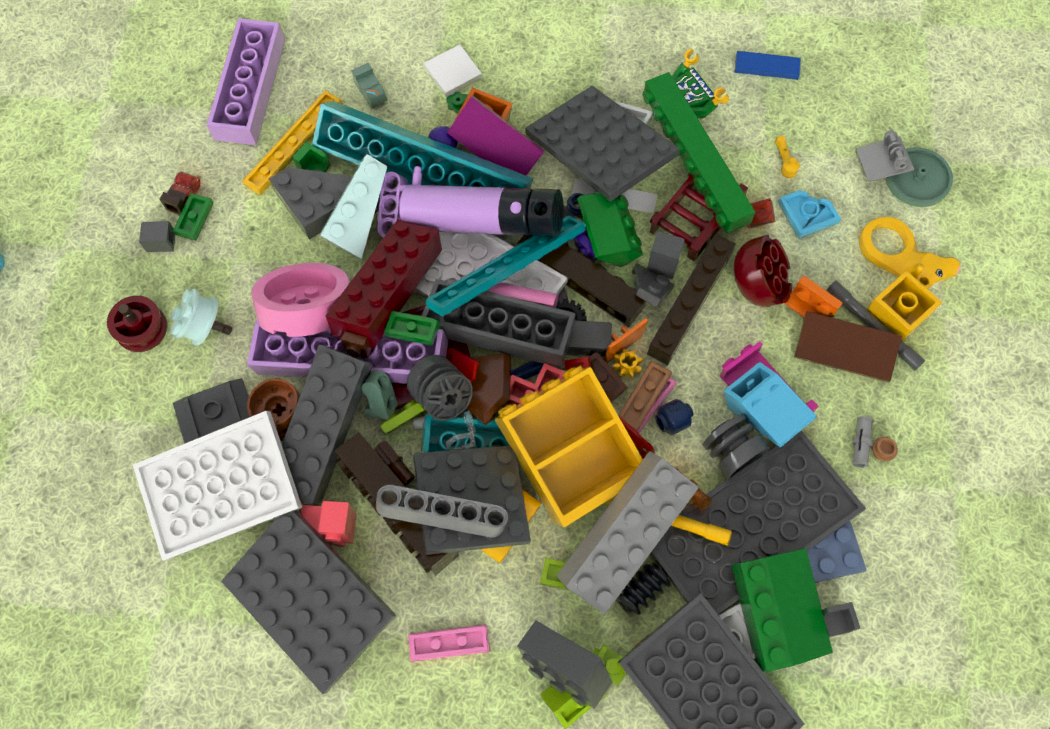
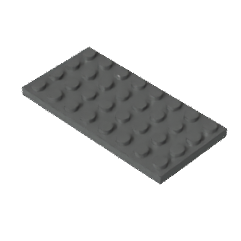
[650,431,866,615]

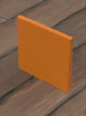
[604,318,648,363]

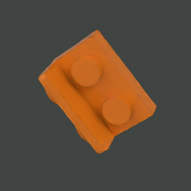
[784,275,843,318]

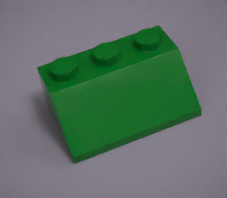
[577,193,643,267]

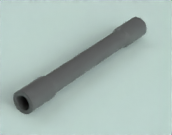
[826,280,925,370]

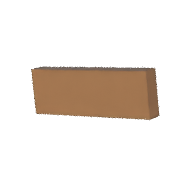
[618,361,672,432]

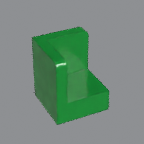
[292,142,331,172]

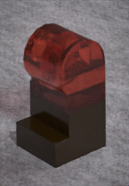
[159,171,200,215]

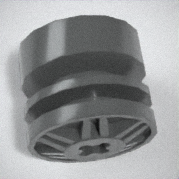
[407,355,473,421]
[702,414,770,479]

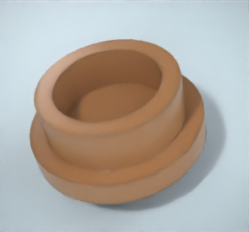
[872,437,898,462]

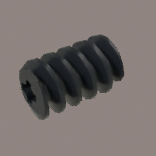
[616,562,672,617]

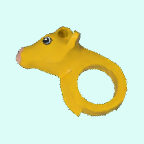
[859,217,961,289]

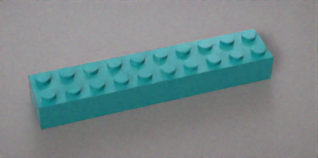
[312,101,533,188]

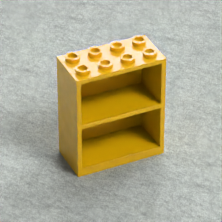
[494,365,643,527]

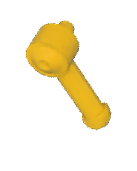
[775,136,800,178]

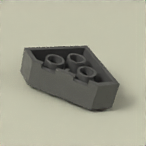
[269,167,351,240]

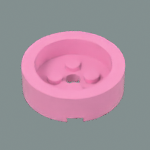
[251,263,349,337]

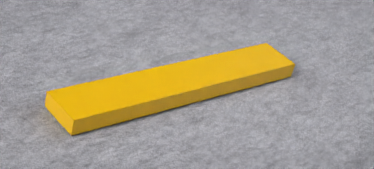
[242,90,343,196]

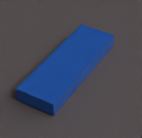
[734,51,801,80]

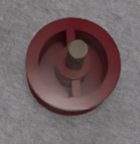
[107,295,167,352]

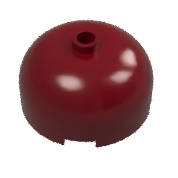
[734,234,792,307]

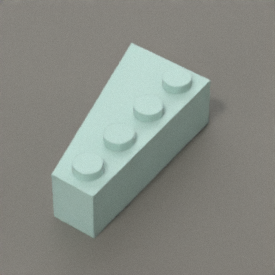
[319,154,387,259]

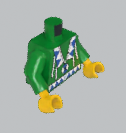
[672,49,729,119]

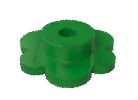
[446,92,468,113]

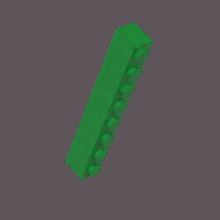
[642,72,755,234]

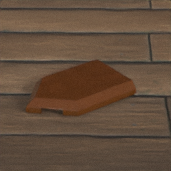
[466,354,511,426]

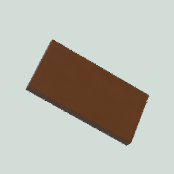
[794,311,902,383]

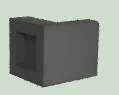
[139,221,175,252]
[822,602,860,637]

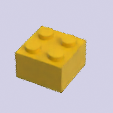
[867,270,943,341]

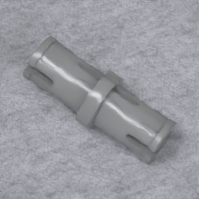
[852,416,874,468]

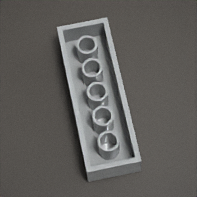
[557,451,699,614]

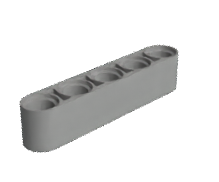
[376,485,508,537]

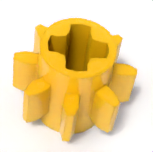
[613,349,643,380]

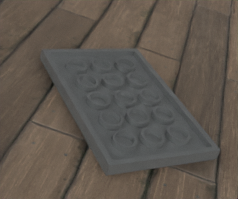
[525,86,679,202]
[221,510,396,694]
[618,593,804,729]

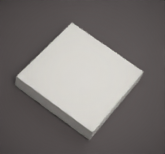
[424,44,482,97]

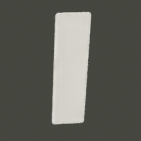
[572,179,657,213]

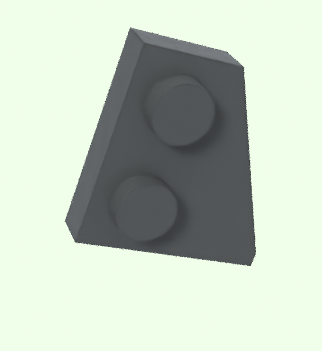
[632,263,675,307]

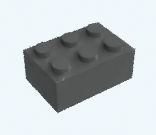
[517,620,613,709]

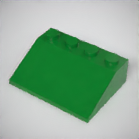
[731,548,833,672]

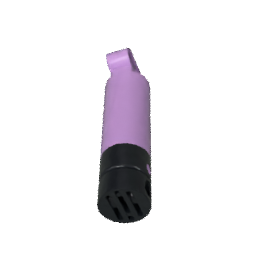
[377,166,564,237]

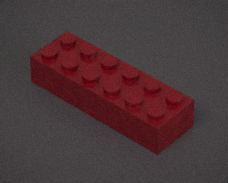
[325,219,442,348]

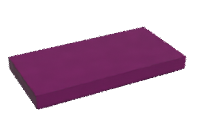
[447,96,545,176]

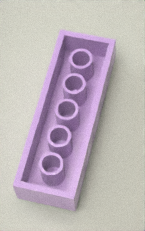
[207,18,285,145]

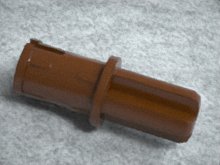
[375,441,415,486]

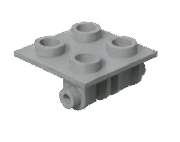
[856,130,914,182]

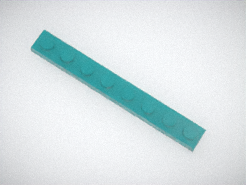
[425,215,585,317]

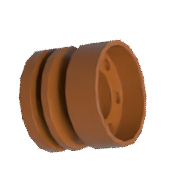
[247,378,300,441]

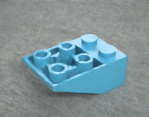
[724,362,817,448]

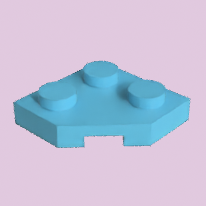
[778,190,841,239]

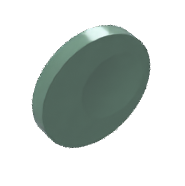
[886,147,953,207]

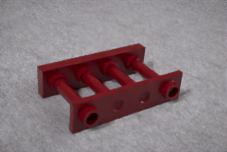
[650,173,748,261]

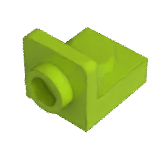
[593,644,625,686]

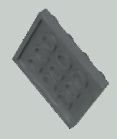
[413,446,531,555]

